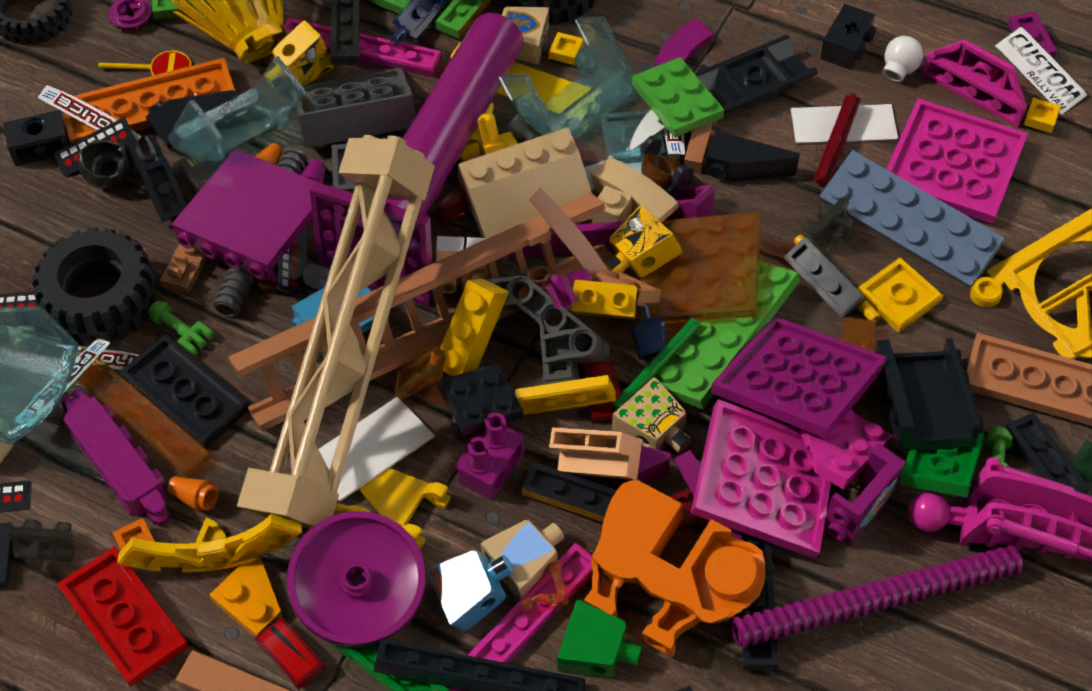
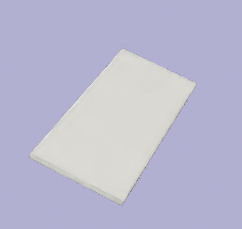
[791,104,898,145]

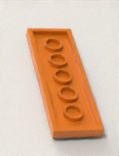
[62,58,239,143]

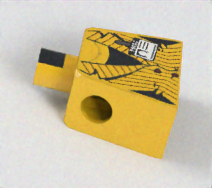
[267,20,334,87]
[605,206,683,277]

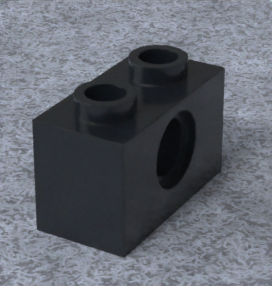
[3,110,70,166]

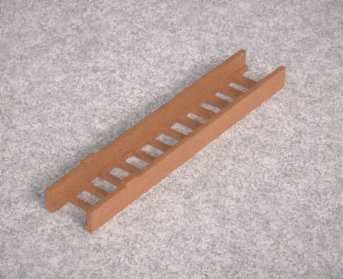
[228,192,614,432]

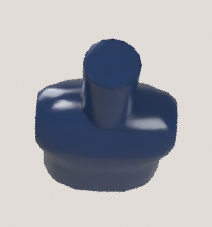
[630,303,668,360]

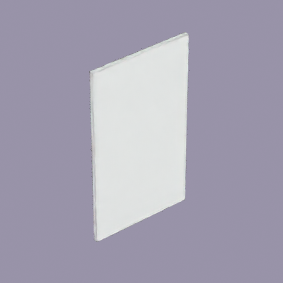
[318,397,435,502]

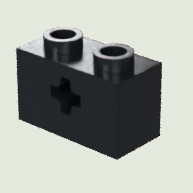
[820,4,877,70]

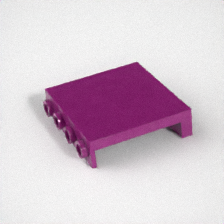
[171,149,322,283]

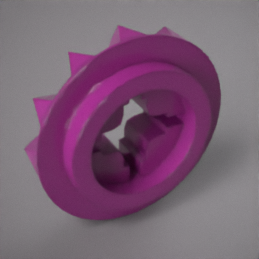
[108,0,152,32]

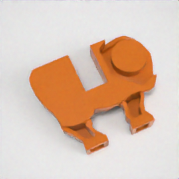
[584,479,765,658]

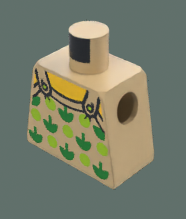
[612,377,691,454]

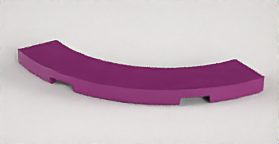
[653,17,713,131]

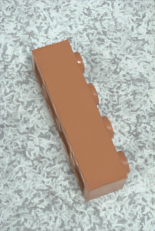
[684,120,718,174]

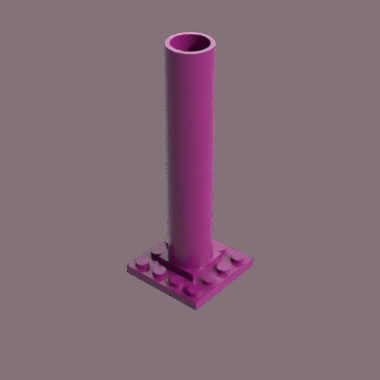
[309,13,524,306]

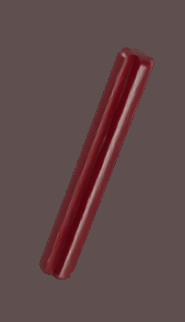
[814,93,861,187]

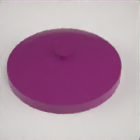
[287,511,425,647]

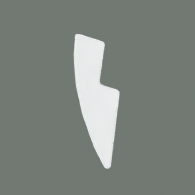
[629,109,664,150]

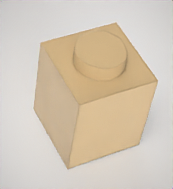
[592,185,632,223]

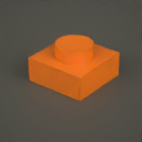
[112,518,155,550]

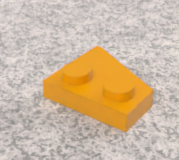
[209,555,283,637]

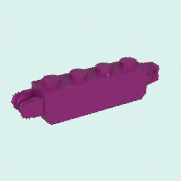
[62,388,171,526]

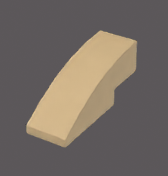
[590,157,679,223]

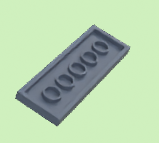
[819,150,1005,290]

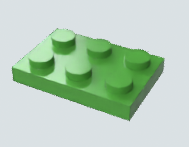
[631,57,724,138]

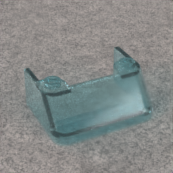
[499,16,636,141]
[167,56,306,164]

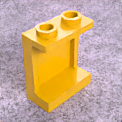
[571,280,637,320]

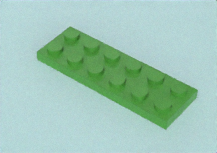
[655,257,800,409]

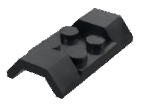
[694,34,818,114]

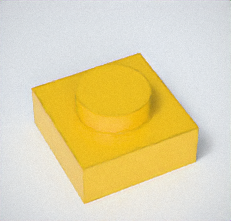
[549,32,584,65]
[1024,98,1061,133]

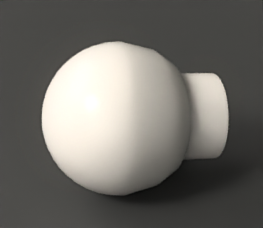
[882,36,924,82]

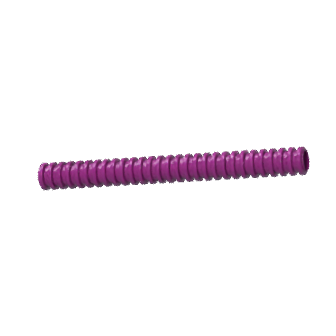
[732,545,1023,648]

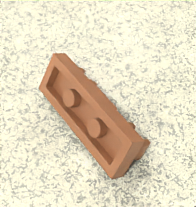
[160,243,208,294]

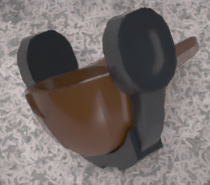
[640,136,696,196]

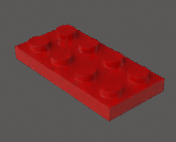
[57,546,189,687]

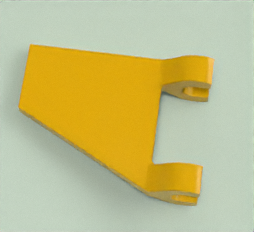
[359,468,451,549]

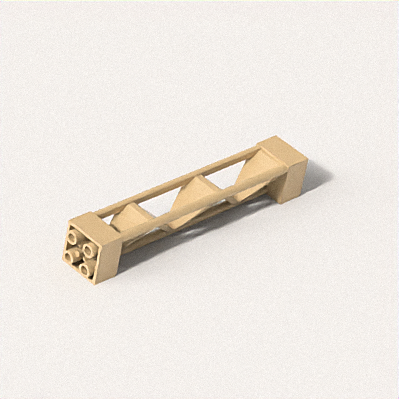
[237,135,435,529]

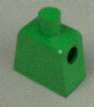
[557,600,642,679]

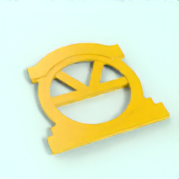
[987,208,1092,359]

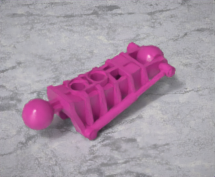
[908,457,1092,563]

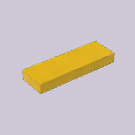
[515,375,616,415]

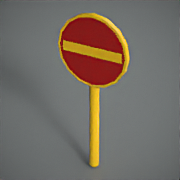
[98,50,192,76]

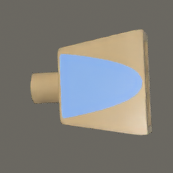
[481,520,564,601]

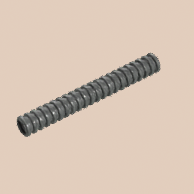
[213,147,308,317]

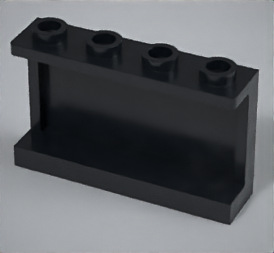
[875,338,984,451]

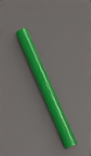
[612,318,700,411]

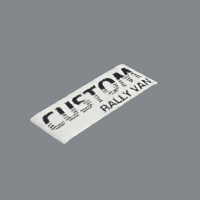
[995,27,1087,115]

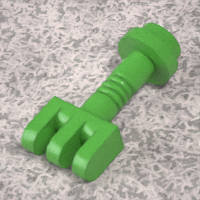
[148,301,215,357]
[986,427,1012,466]

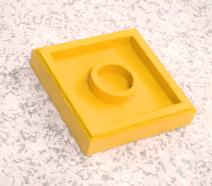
[857,258,943,333]

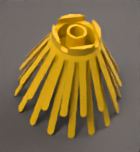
[171,0,289,63]

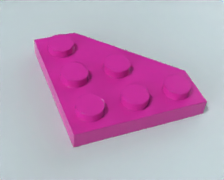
[800,409,893,489]

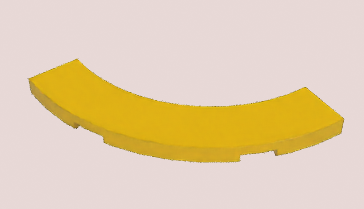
[118,513,302,573]

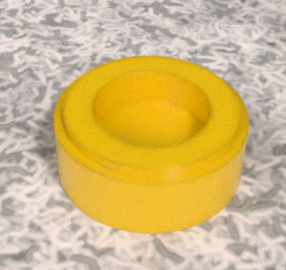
[970,277,1003,308]

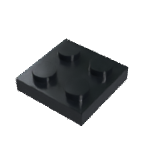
[438,364,523,435]

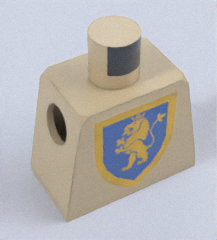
[502,7,549,65]

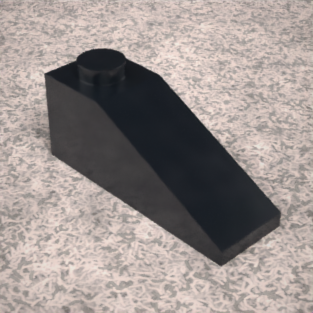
[145,90,237,149]
[704,131,800,182]

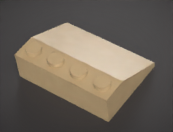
[457,127,592,238]

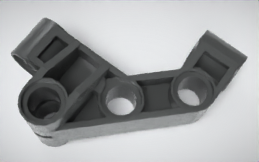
[485,276,610,385]

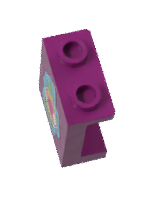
[824,443,906,547]

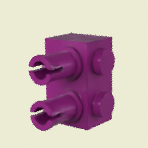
[456,413,525,501]

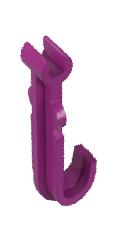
[545,269,593,311]

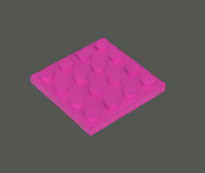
[887,98,1028,224]
[691,399,831,559]

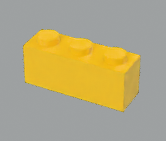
[433,278,509,376]

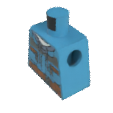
[427,550,514,632]

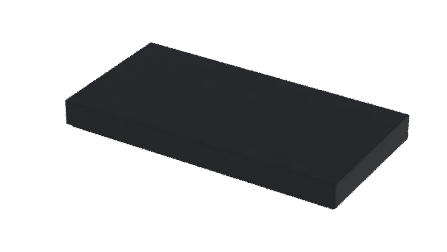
[118,334,250,449]

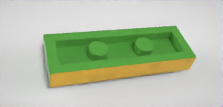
[435,0,491,39]

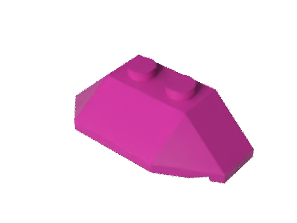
[922,39,1026,128]

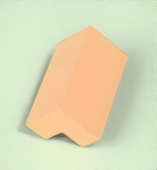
[549,427,642,480]

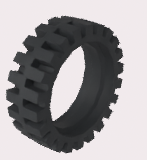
[0,0,73,45]

